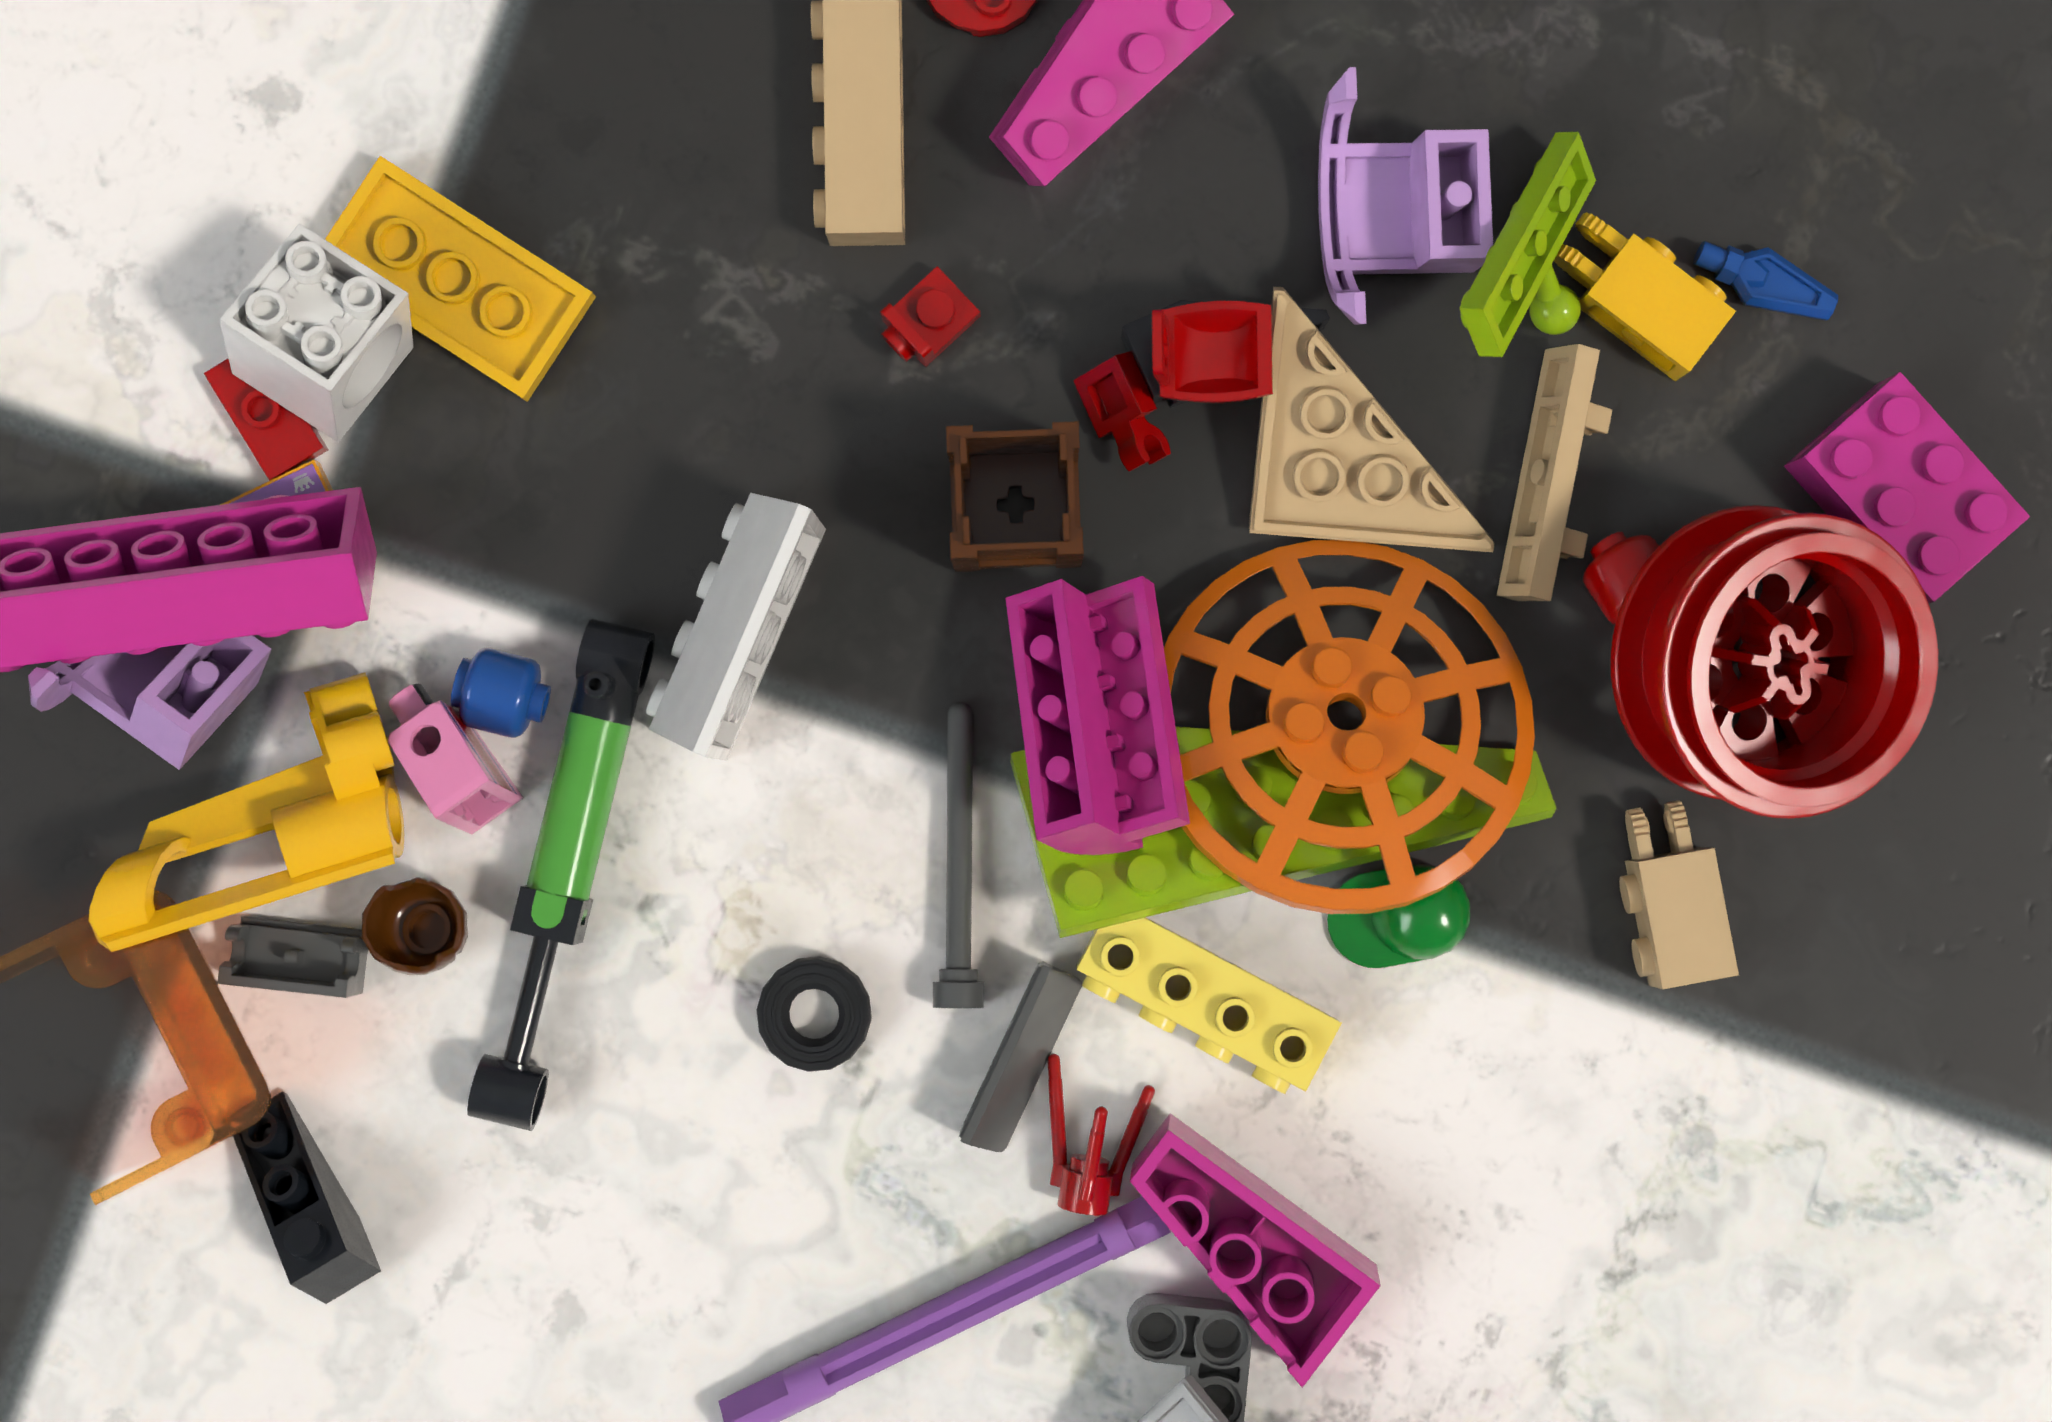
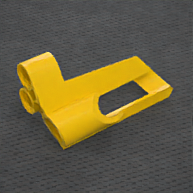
[88,672,404,952]

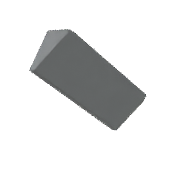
[959,961,1082,1152]

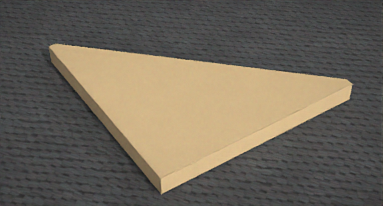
[1249,286,1494,553]

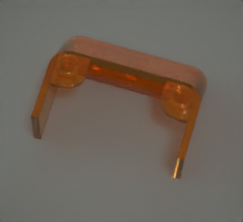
[0,890,271,1205]

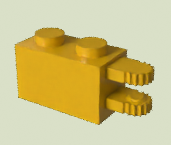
[1554,212,1736,382]

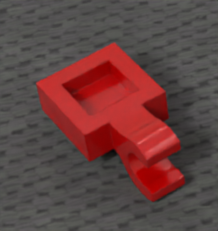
[1073,351,1171,471]

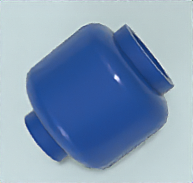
[451,648,551,738]

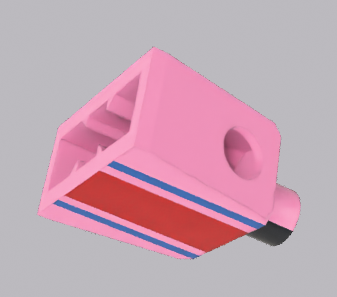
[387,683,523,834]

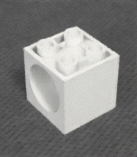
[219,223,414,443]

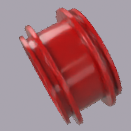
[1611,505,1938,819]

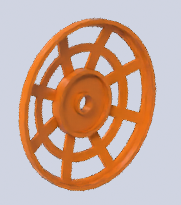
[1164,540,1535,914]

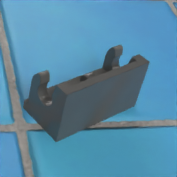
[217,917,368,998]

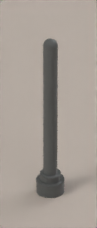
[933,702,984,1008]

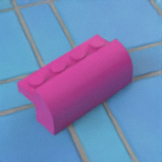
[1005,576,1190,855]

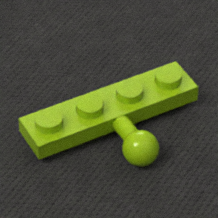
[1459,132,1596,357]

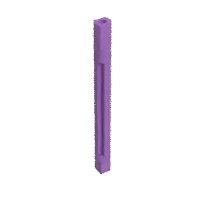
[718,1196,1171,1422]

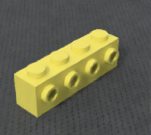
[1076,917,1342,1094]

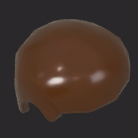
[362,877,468,975]

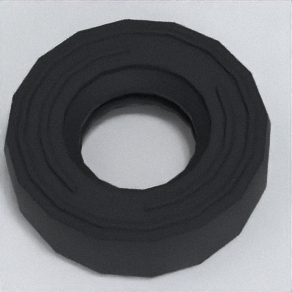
[756,956,872,1072]

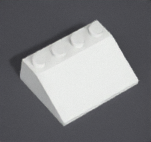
[646,493,826,761]

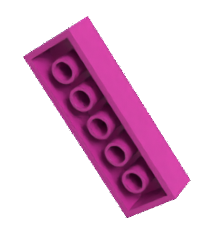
[0,487,377,672]

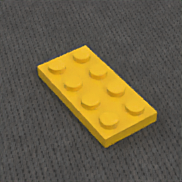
[325,156,596,402]

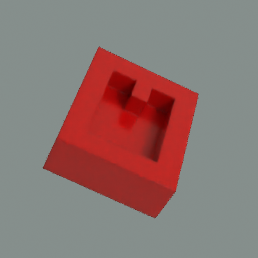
[880,266,981,367]

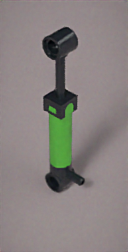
[467,619,655,1131]

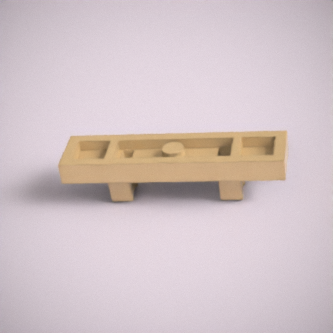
[1496,344,1612,601]

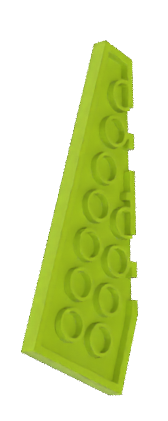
[1010,727,1557,938]

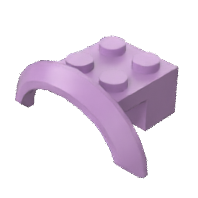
[1318,67,1493,325]
[28,635,271,770]

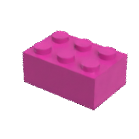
[1784,372,2030,603]

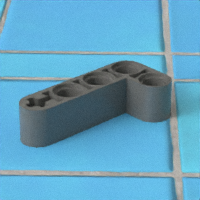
[1127,1293,1252,1422]

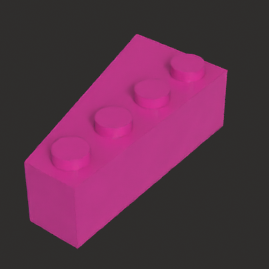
[989,0,1235,186]
[1130,1113,1381,1388]

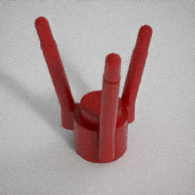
[1048,1053,1155,1216]

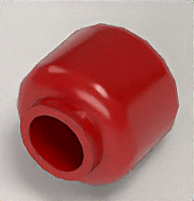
[1583,532,1659,625]

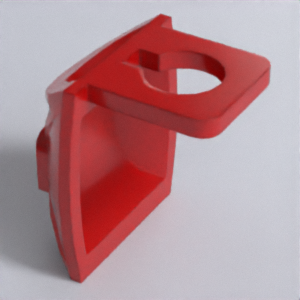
[1152,301,1273,403]

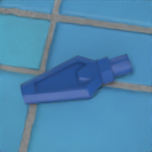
[1693,241,1838,321]

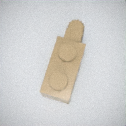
[1619,800,1739,989]

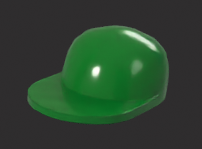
[1327,864,1470,968]

